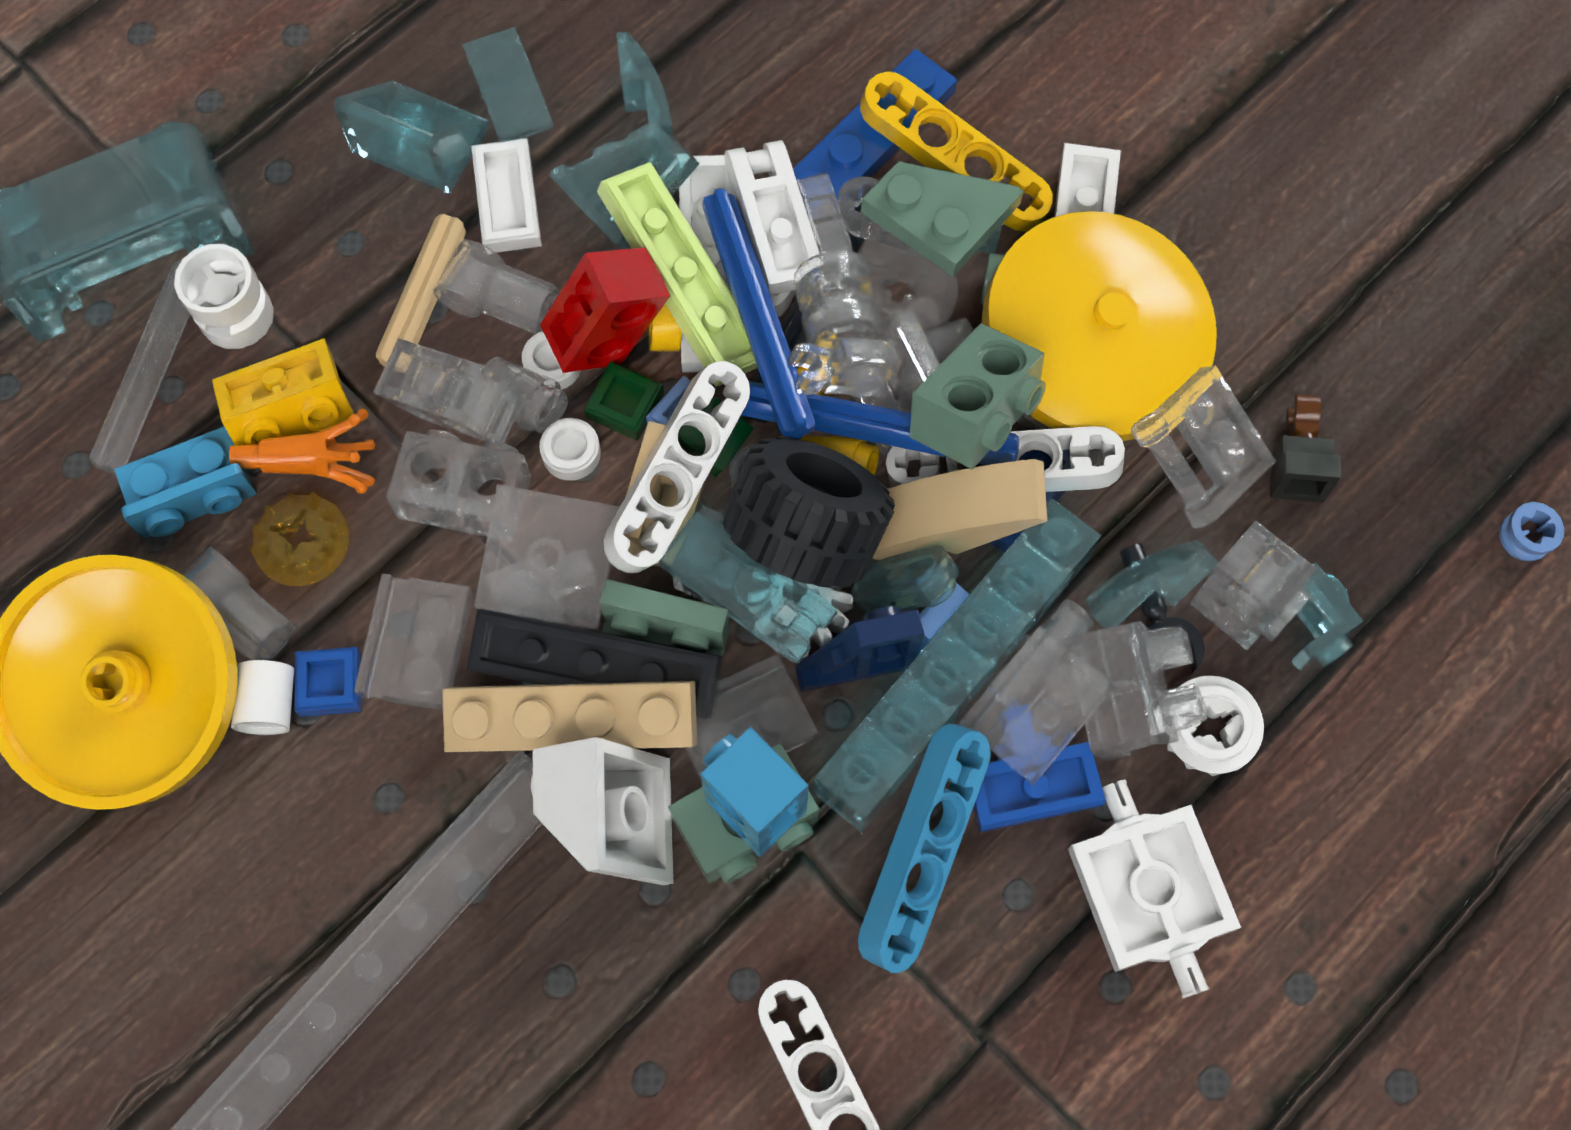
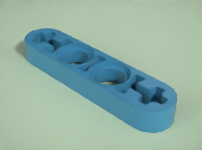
[858,724,991,973]

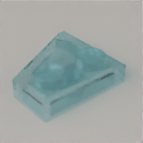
[549,121,700,249]

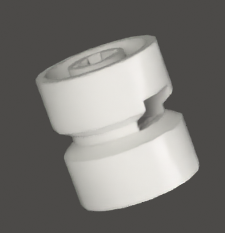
[174,244,274,349]

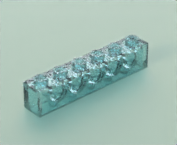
[813,498,1101,833]

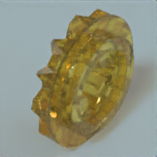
[250,492,349,586]

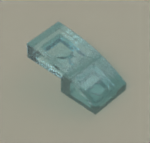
[462,27,553,142]
[616,32,675,158]
[1085,540,1219,633]

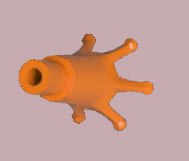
[229,409,376,494]

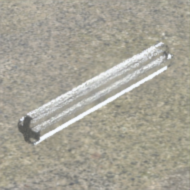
[89,260,190,474]

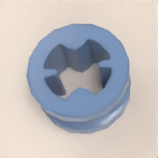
[1499,502,1564,561]

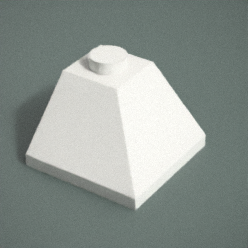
[531,737,674,885]

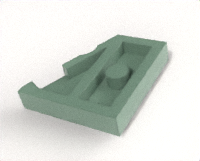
[861,161,1024,277]

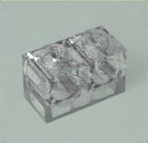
[373,338,527,448]
[386,430,532,542]
[1190,520,1318,650]

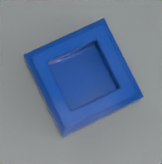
[295,647,362,717]

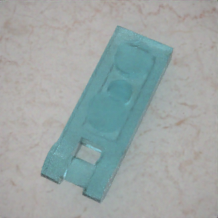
[659,512,837,663]

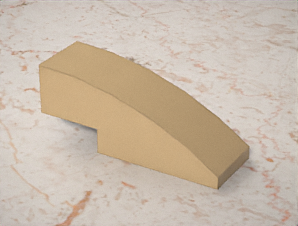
[872,459,1047,565]

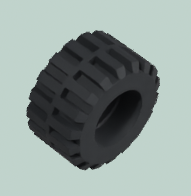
[722,437,895,588]

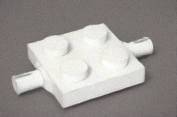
[1068,780,1241,999]

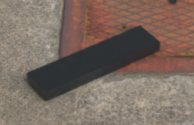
[466,608,722,719]

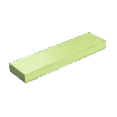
[597,162,758,387]

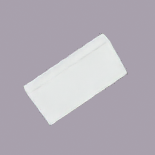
[471,138,542,254]

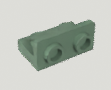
[599,579,730,667]

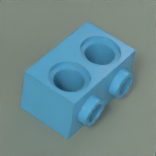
[700,727,809,857]

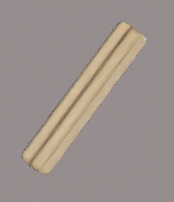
[376,214,466,372]

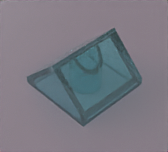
[334,80,489,194]

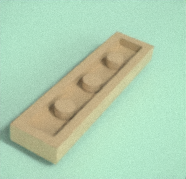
[442,681,697,752]

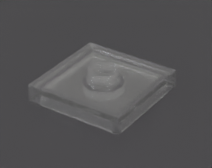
[474,484,620,630]

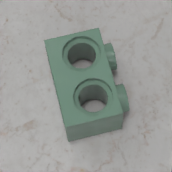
[910,323,1046,469]

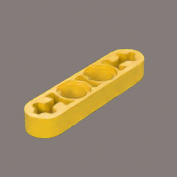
[860,72,1053,231]

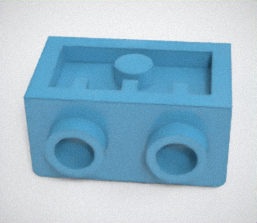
[114,427,257,539]

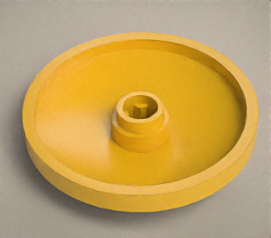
[982,211,1217,441]
[0,555,238,810]

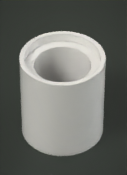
[231,660,294,735]

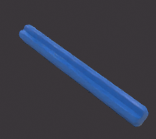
[702,188,815,440]
[724,381,1020,465]

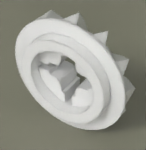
[1161,676,1264,776]

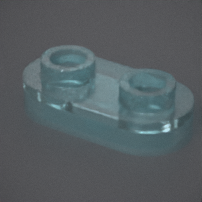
[851,545,959,614]

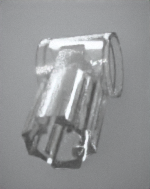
[433,240,559,334]
[182,546,295,660]

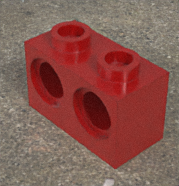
[540,247,670,373]

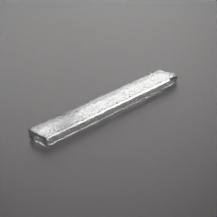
[170,751,542,1130]

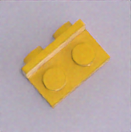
[212,338,354,445]

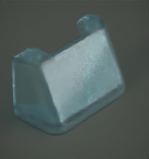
[0,122,255,343]

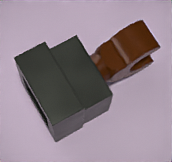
[1270,394,1341,502]

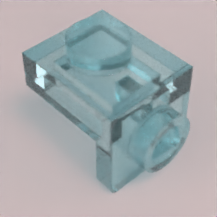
[1281,562,1364,670]

